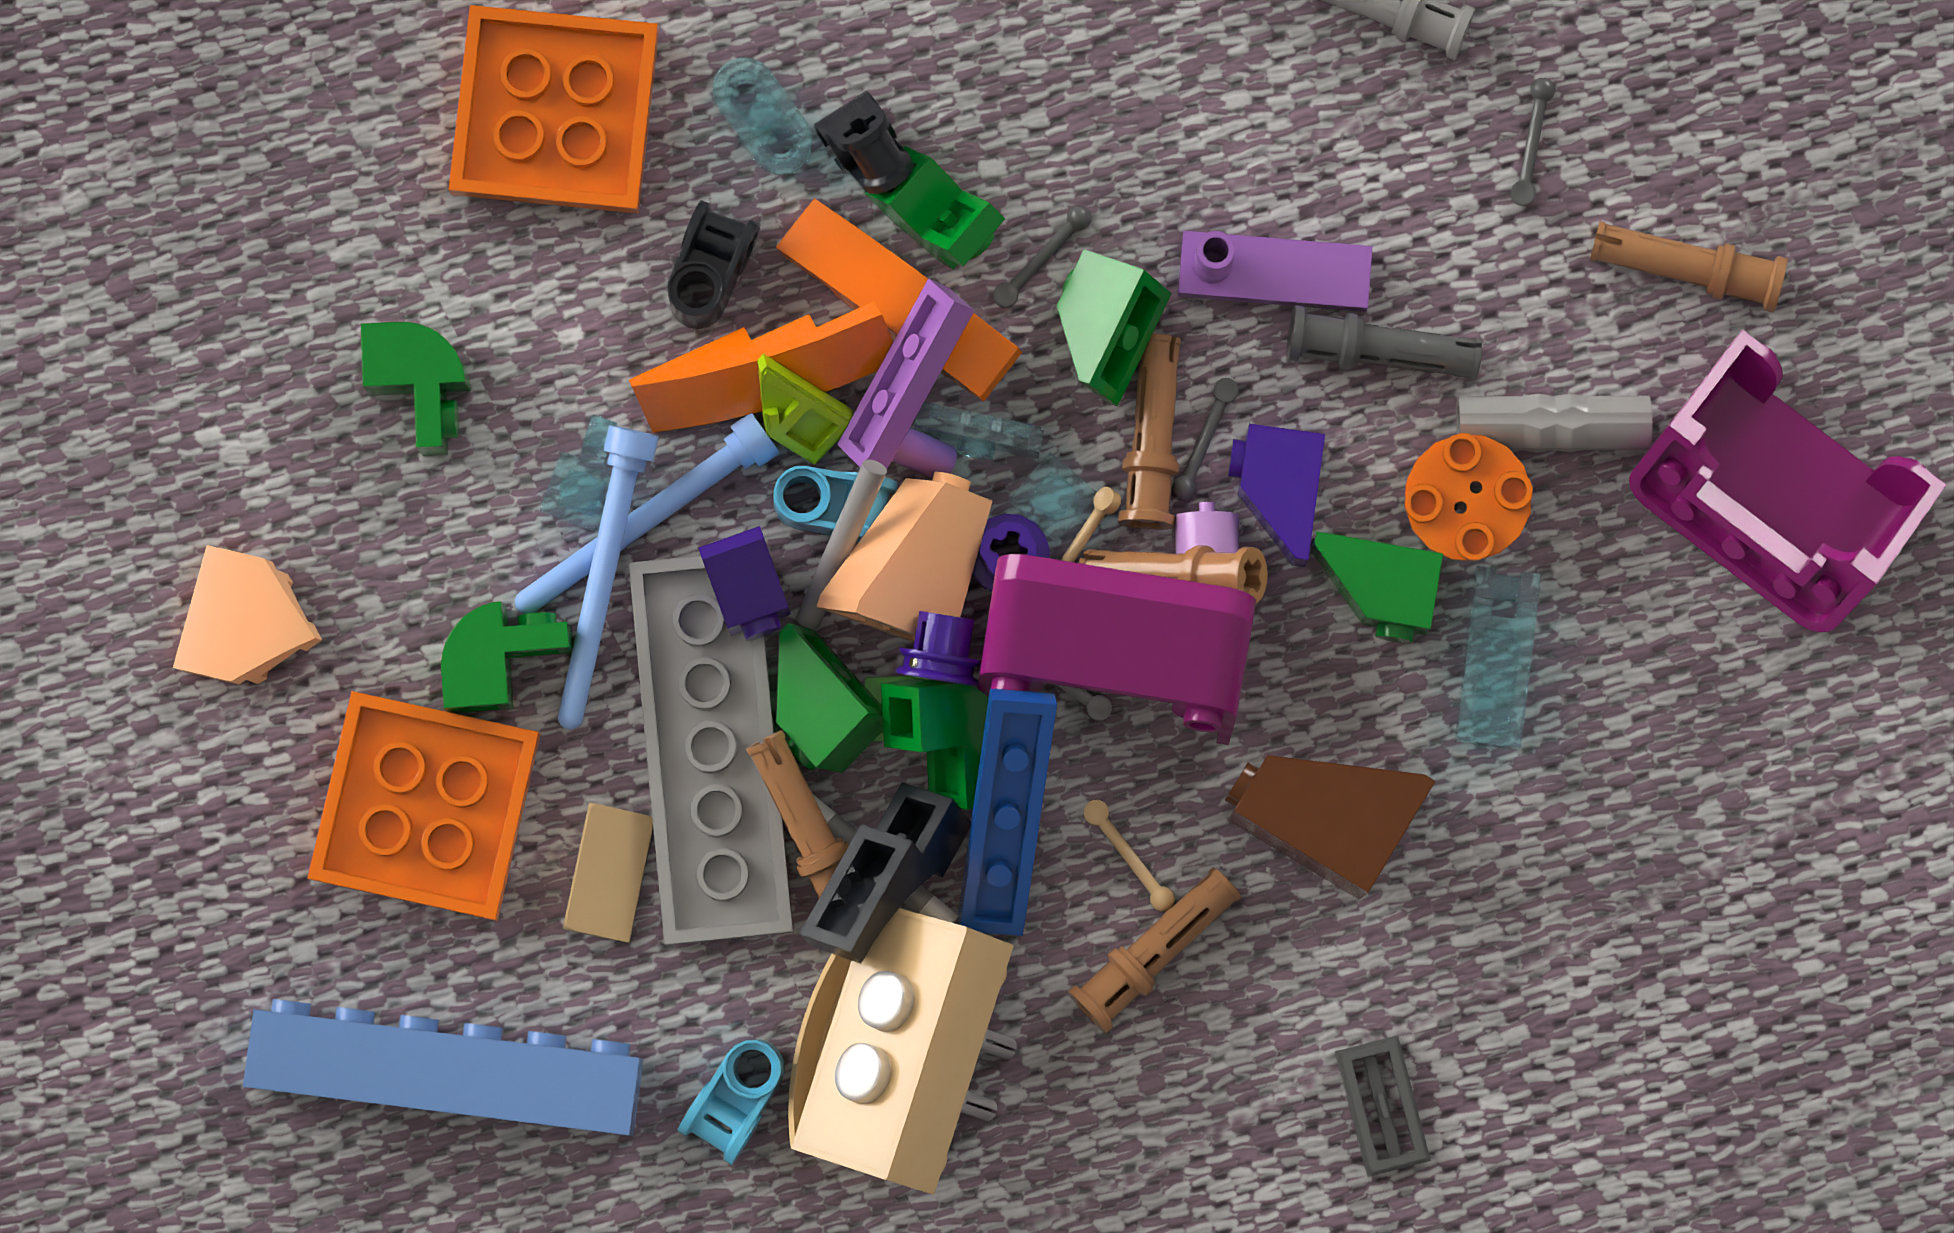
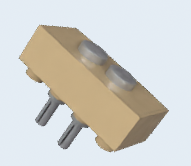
[788,908,1017,1195]

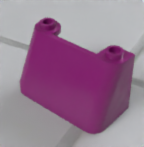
[1629,329,1947,632]

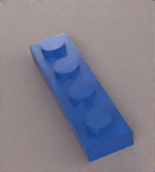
[957,688,1057,936]

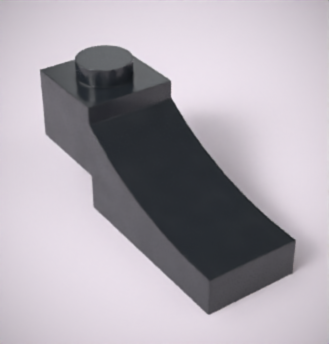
[799,782,971,964]

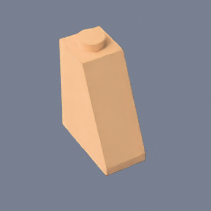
[817,472,992,642]

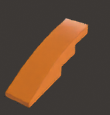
[776,198,1022,402]
[629,301,893,433]

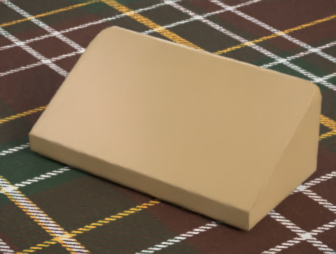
[563,803,653,943]

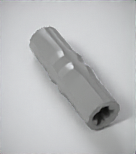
[1456,393,1652,453]

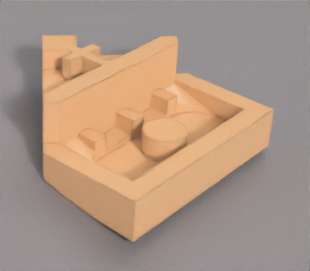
[173,545,322,685]

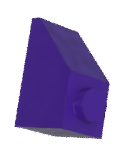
[1228,423,1325,567]
[698,526,791,641]

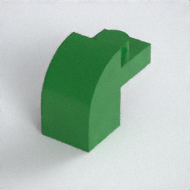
[863,146,1005,270]
[361,322,471,456]
[441,601,573,714]
[881,678,989,810]

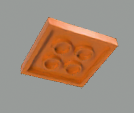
[448,5,659,214]
[307,691,541,921]

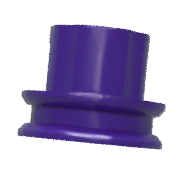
[972,514,1050,592]
[895,611,982,686]

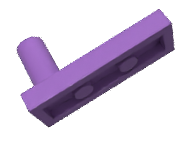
[1178,231,1373,312]
[837,278,975,478]

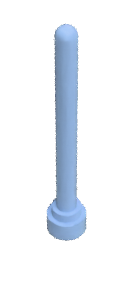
[514,413,780,614]
[558,425,659,730]

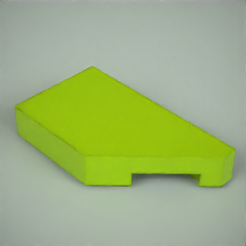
[757,353,854,465]

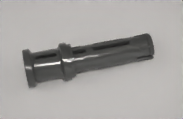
[1286,305,1482,380]

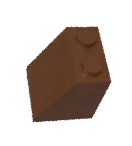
[1225,755,1436,900]

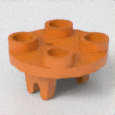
[1404,433,1533,562]

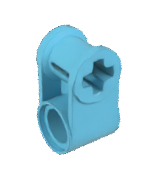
[773,466,898,543]
[677,1039,785,1165]

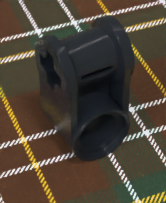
[814,91,914,194]
[667,200,761,329]

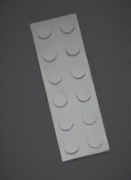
[629,555,794,946]

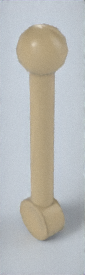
[1061,487,1121,562]
[1084,800,1175,912]

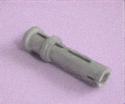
[1321,0,1476,61]

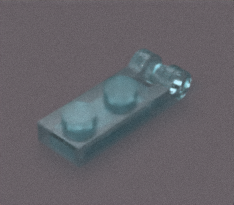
[1455,565,1541,750]

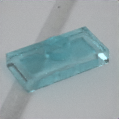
[914,402,1044,461]

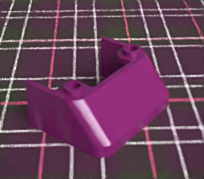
[978,554,1256,745]

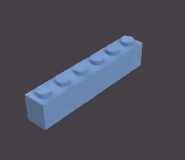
[243,999,644,1136]

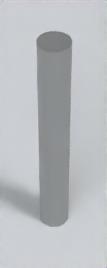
[796,460,887,629]

